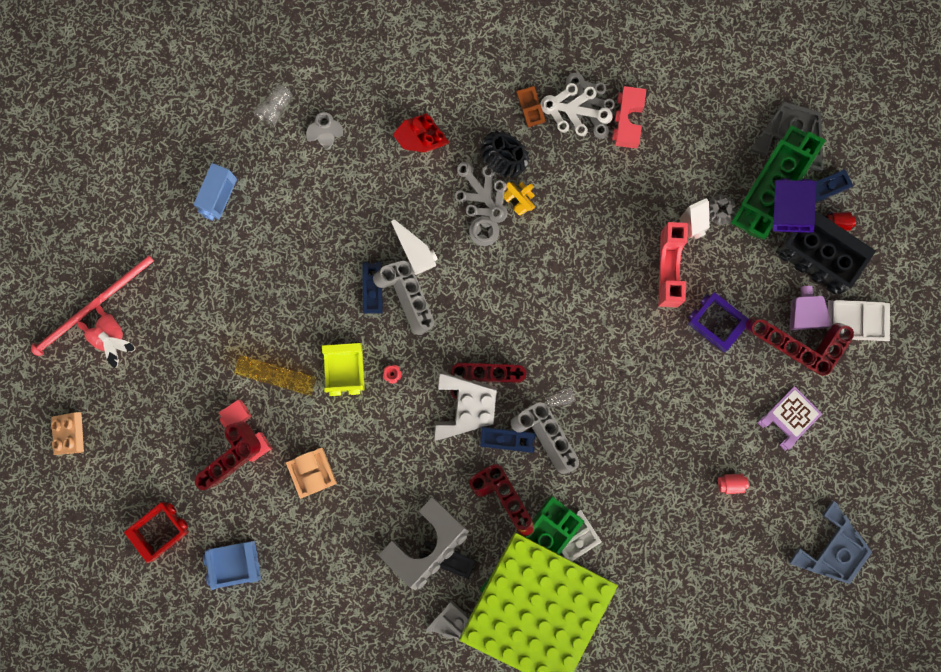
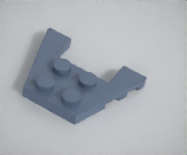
[788,501,872,584]

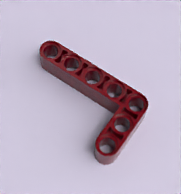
[746,317,854,376]

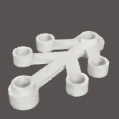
[541,83,613,136]

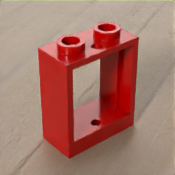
[124,502,189,563]

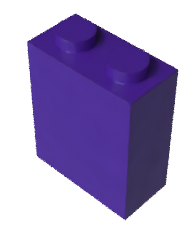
[773,178,817,232]

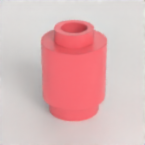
[718,473,749,494]

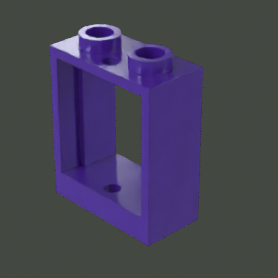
[688,292,748,352]

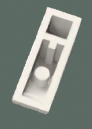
[679,198,710,239]
[391,220,438,275]

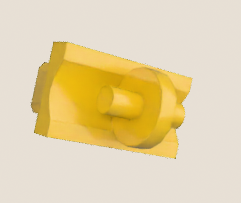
[504,182,536,215]

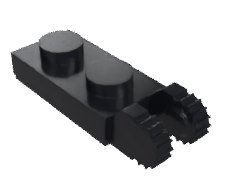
[419,541,476,579]

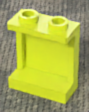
[322,343,365,396]

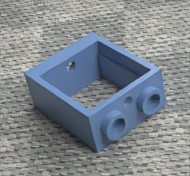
[193,163,237,221]

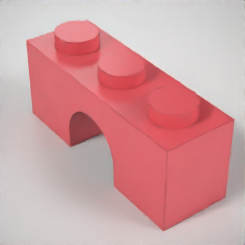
[612,86,646,149]
[219,400,273,461]

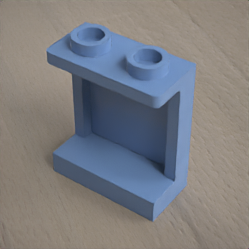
[203,541,261,590]

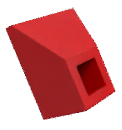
[393,113,449,153]

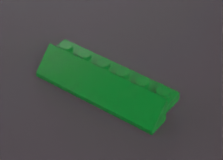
[731,125,826,240]
[480,496,584,593]

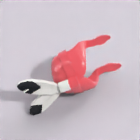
[77,305,135,368]

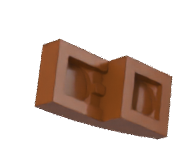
[516,86,546,127]

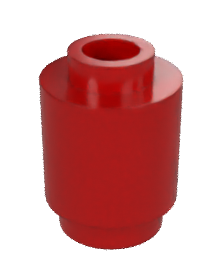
[826,212,856,231]

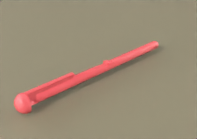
[31,255,154,356]

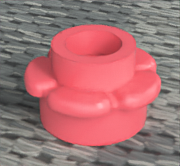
[383,365,402,384]

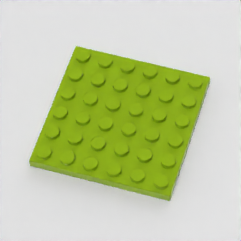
[459,532,618,672]

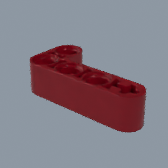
[450,363,527,400]
[195,421,261,490]
[469,464,534,536]

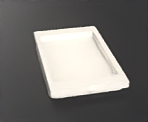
[827,300,890,341]

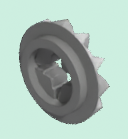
[709,195,737,225]
[469,216,499,247]

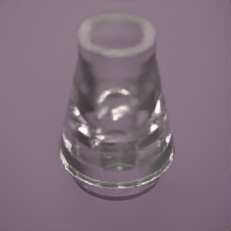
[546,387,576,408]

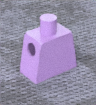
[789,286,831,330]

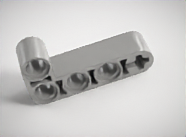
[373,261,434,335]
[511,402,579,474]

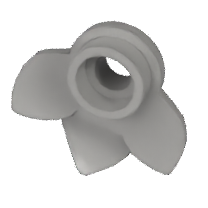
[306,112,343,149]

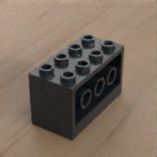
[775,211,876,294]

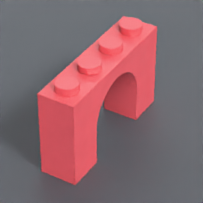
[658,222,688,308]

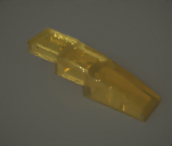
[234,355,316,396]

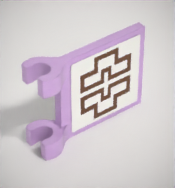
[757,386,822,450]

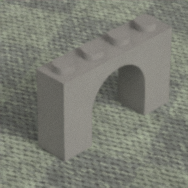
[378,497,469,590]

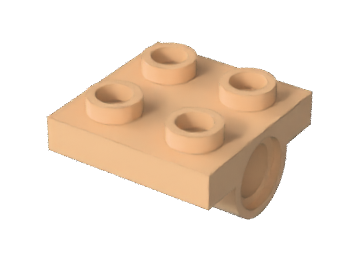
[51,412,84,455]
[286,448,337,499]

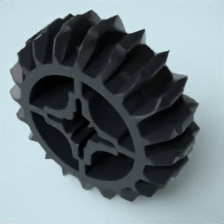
[479,130,530,178]

